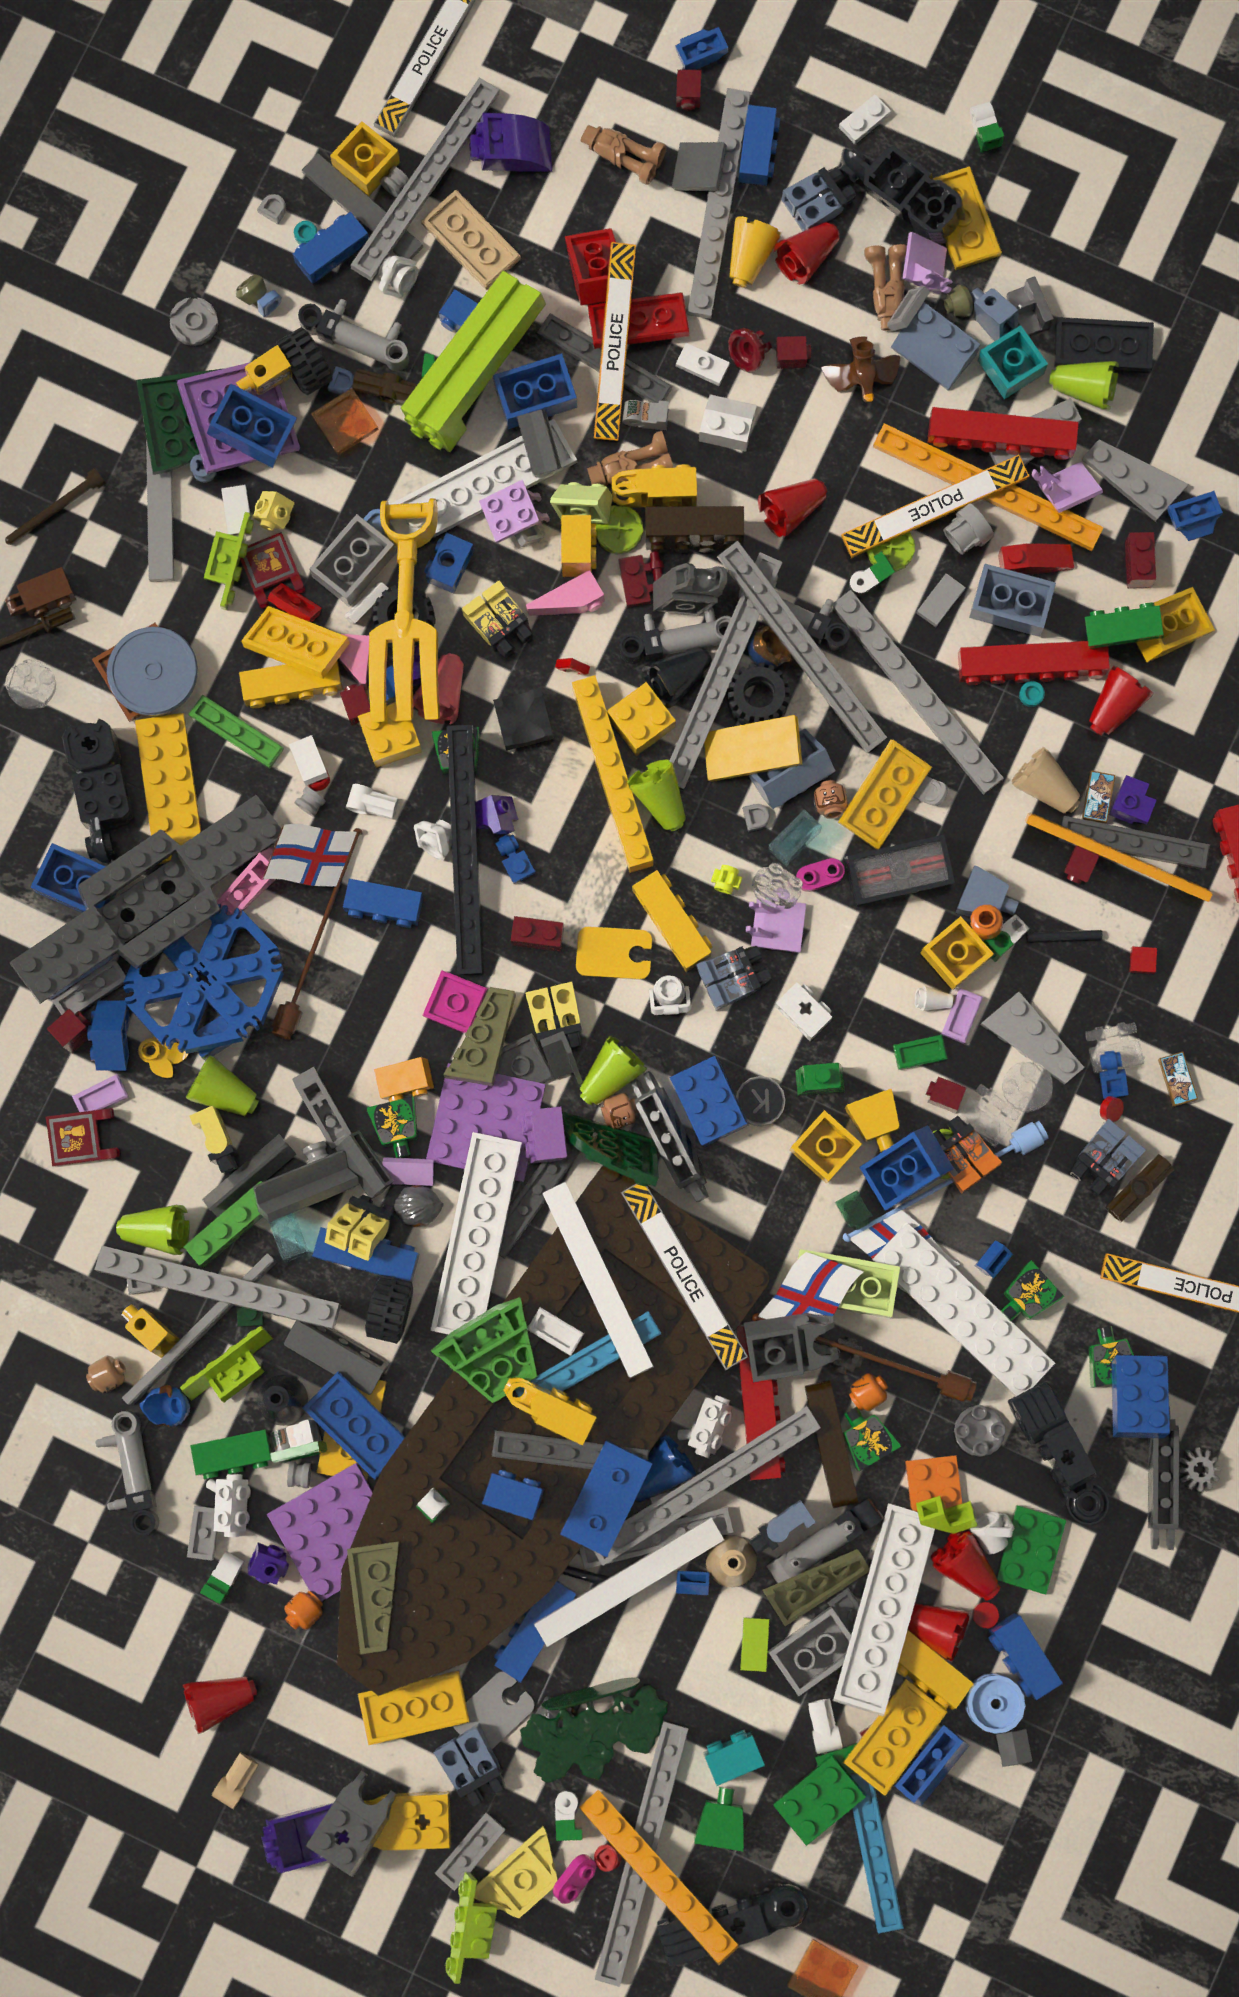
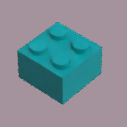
[977,325,1048,399]
[704,1730,765,1786]

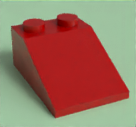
[565,228,616,306]

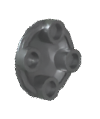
[954,1405,1006,1457]

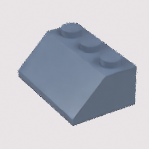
[891,302,980,390]
[969,564,1056,637]
[748,729,835,809]

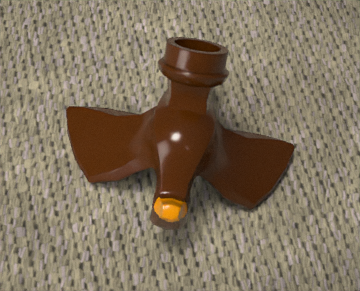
[821,336,900,402]

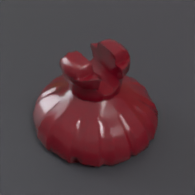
[728,328,772,373]

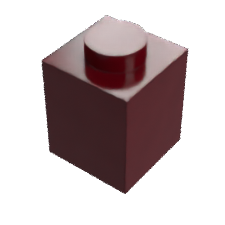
[676,70,701,110]
[776,336,811,369]
[340,684,370,726]
[1064,845,1100,884]
[925,1076,967,1113]

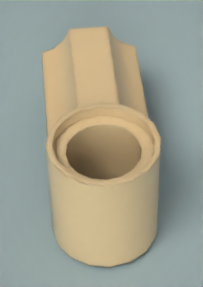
[212,1753,259,1809]

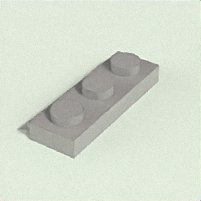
[52,959,126,1015]
[435,1812,506,1891]

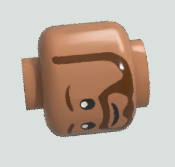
[814,780,848,819]
[600,1093,639,1129]

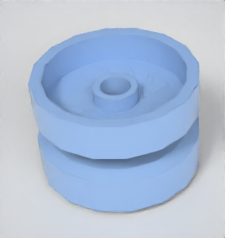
[964,1673,1025,1734]

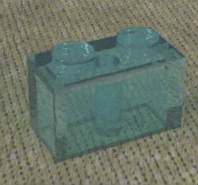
[768,809,822,866]
[269,1212,309,1262]

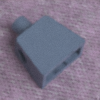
[970,288,1018,341]
[955,865,1019,916]

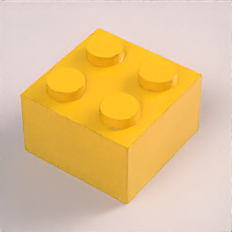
[330,121,400,196]
[561,515,597,577]
[607,682,676,756]
[358,703,422,768]
[921,916,994,990]
[789,1110,862,1184]

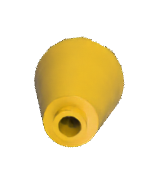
[729,217,782,288]

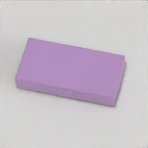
[941,988,983,1044]
[72,1074,129,1112]
[383,1158,434,1186]

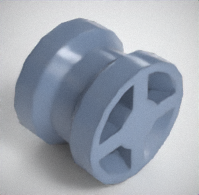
[190,454,216,483]

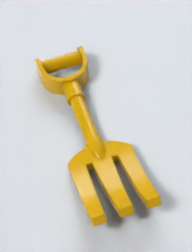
[369,498,440,722]

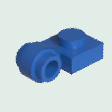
[495,834,535,884]
[1099,1050,1129,1099]

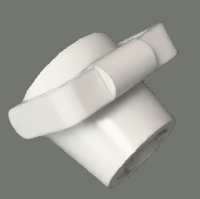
[379,256,418,298]
[414,820,452,861]
[649,976,691,1015]
[970,1512,1015,1554]

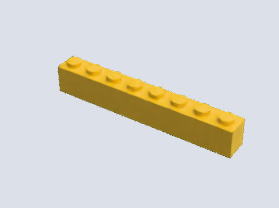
[572,675,653,873]

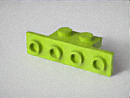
[204,512,254,610]
[180,1326,273,1403]
[446,1872,497,1984]

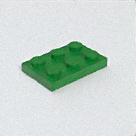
[996,1505,1066,1595]
[773,1755,866,1846]

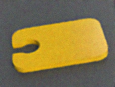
[576,927,652,980]

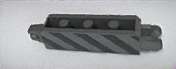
[631,1071,709,1202]
[1148,1406,1179,1550]

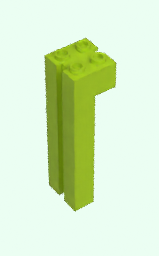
[401,271,546,452]

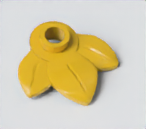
[138,1036,189,1078]

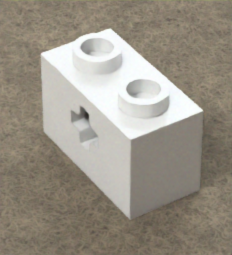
[775,982,832,1041]

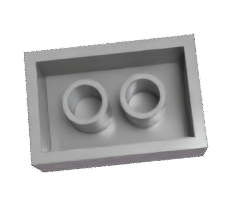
[309,514,396,607]
[768,1607,851,1696]

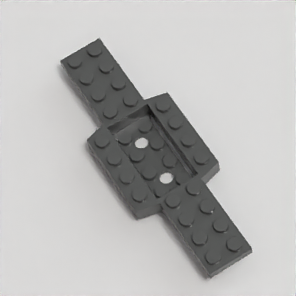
[10,795,281,1004]

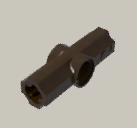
[352,369,418,404]
[1105,1154,1174,1223]

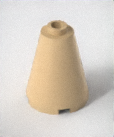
[1012,746,1080,813]
[706,1535,757,1587]

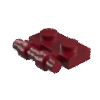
[618,552,664,608]

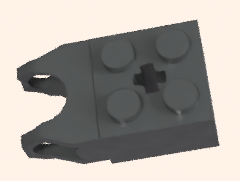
[653,563,727,615]
[744,1313,839,1382]
[306,1771,397,1877]

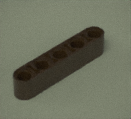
[805,1380,858,1509]

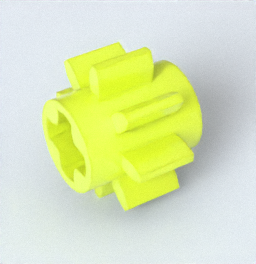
[711,865,743,894]

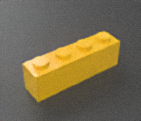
[239,660,343,708]
[632,870,713,972]
[896,1630,974,1710]

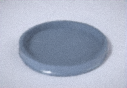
[107,627,198,716]

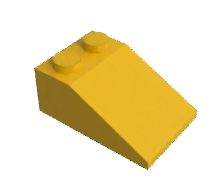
[1136,587,1215,662]

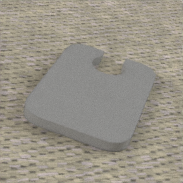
[453,1671,534,1750]

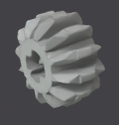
[1179,1448,1221,1492]

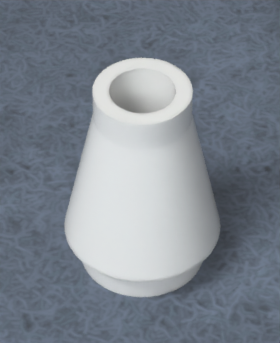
[915,986,953,1011]

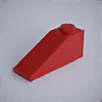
[998,543,1074,575]

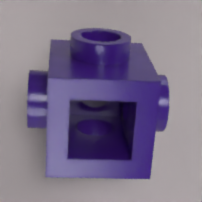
[248,1542,289,1585]

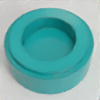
[294,221,318,245]
[1019,681,1045,707]

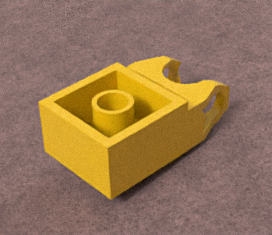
[612,464,697,508]
[504,1377,596,1446]
[364,1791,451,1851]

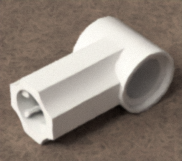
[346,784,398,820]
[808,1699,842,1754]

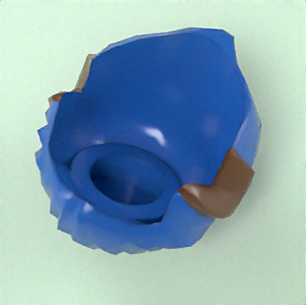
[140,1385,190,1428]

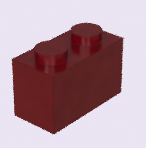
[1125,532,1156,588]
[511,916,564,952]
[47,1009,92,1054]

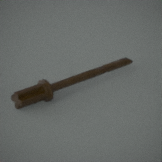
[0,607,76,647]

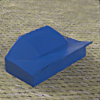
[675,27,728,70]
[1167,491,1223,541]

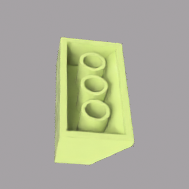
[798,1249,900,1318]

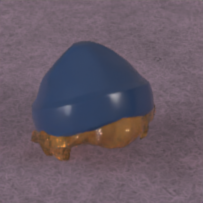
[747,625,791,668]

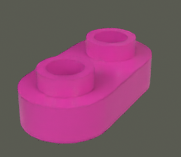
[796,858,844,892]
[553,1854,596,1904]

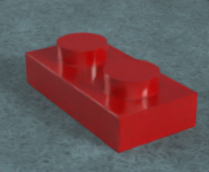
[267,583,322,622]

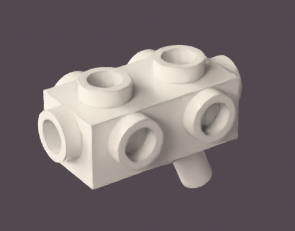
[677,1395,733,1458]
[206,1474,251,1537]

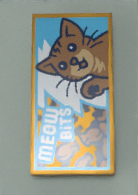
[1082,770,1116,824]
[1158,1052,1198,1107]

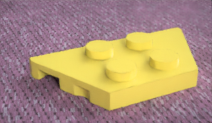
[474,1826,558,1918]

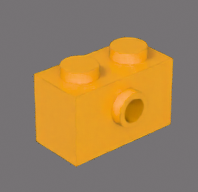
[374,1057,434,1102]

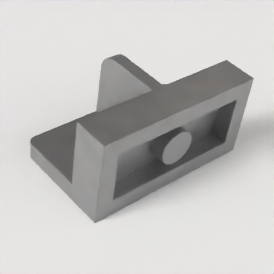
[1006,276,1053,336]

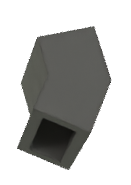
[996,1729,1032,1767]

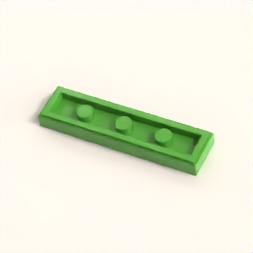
[188,695,284,769]

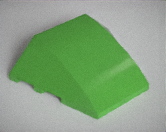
[431,1297,537,1403]

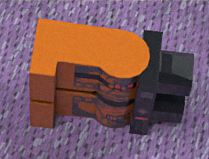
[933,1116,1002,1194]

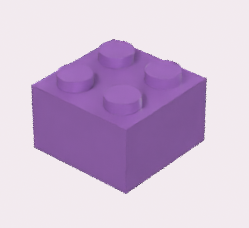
[522,1107,567,1164]

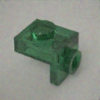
[835,1190,873,1230]

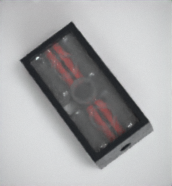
[845,835,955,906]

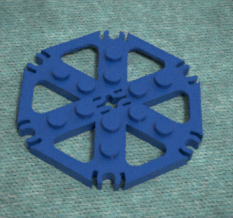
[123,904,284,1054]

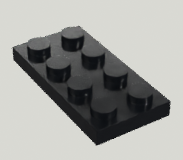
[1054,317,1154,372]

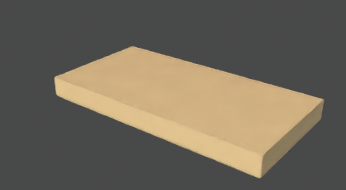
[421,190,521,290]

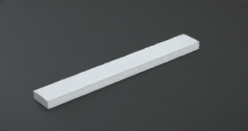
[543,1182,653,1378]
[534,1517,724,1647]

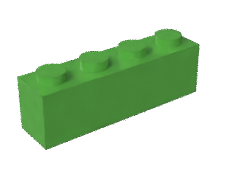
[183,1181,263,1268]

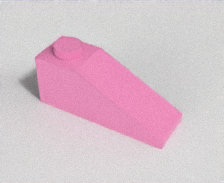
[526,570,605,616]
[217,847,276,915]

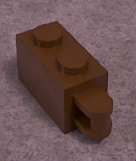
[5,567,77,618]

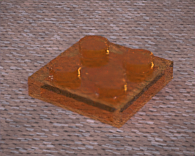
[311,388,379,455]
[787,1938,858,1997]

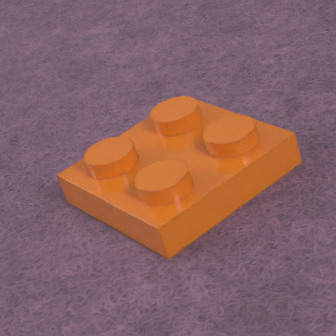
[905,1456,962,1512]

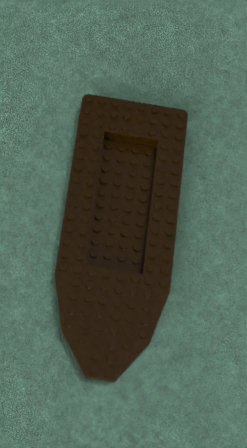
[337,1166,769,1696]

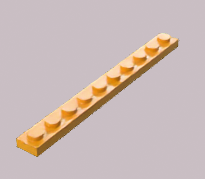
[873,423,1104,551]

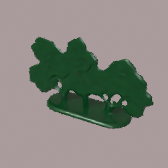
[520,1678,668,1783]

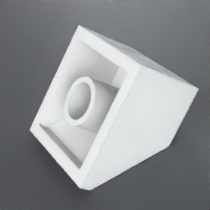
[699,395,757,452]

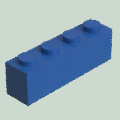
[313,1227,420,1282]
[494,1580,577,1683]

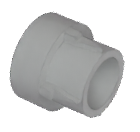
[943,503,994,554]

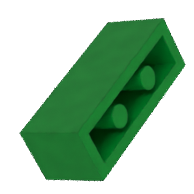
[1085,602,1164,649]
[190,1430,272,1480]

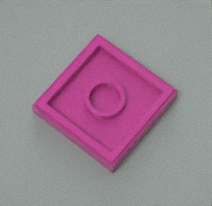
[422,970,488,1034]

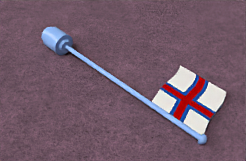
[843,1121,1049,1293]

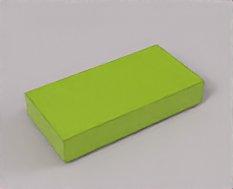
[740,1617,769,1672]

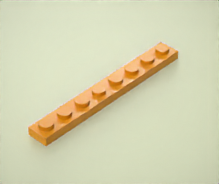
[579,1790,739,1965]

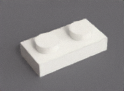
[839,94,891,144]

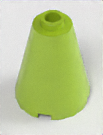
[1049,361,1118,411]
[627,759,686,831]
[580,1036,647,1105]
[186,1055,259,1116]
[116,1204,190,1255]

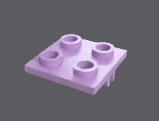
[903,232,952,295]
[1032,462,1103,513]
[479,480,550,543]
[746,897,806,953]

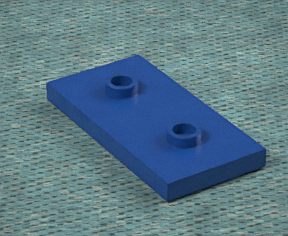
[303,1371,405,1480]
[560,1440,653,1557]

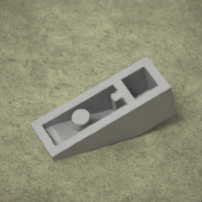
[292,1067,352,1149]

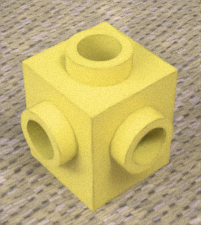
[252,491,295,531]

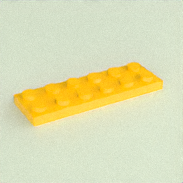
[135,713,201,864]

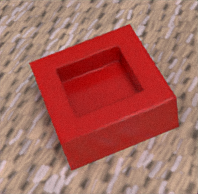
[1129,946,1157,974]

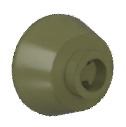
[236,274,267,306]
[944,284,974,317]

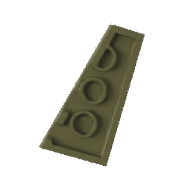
[443,987,516,1086]
[347,1541,399,1654]
[763,1549,870,1626]

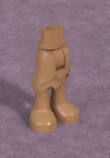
[580,125,667,185]
[864,244,907,331]
[587,431,673,486]

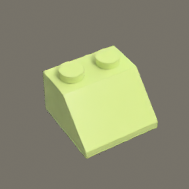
[550,482,613,524]

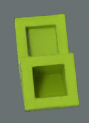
[916,1496,978,1534]

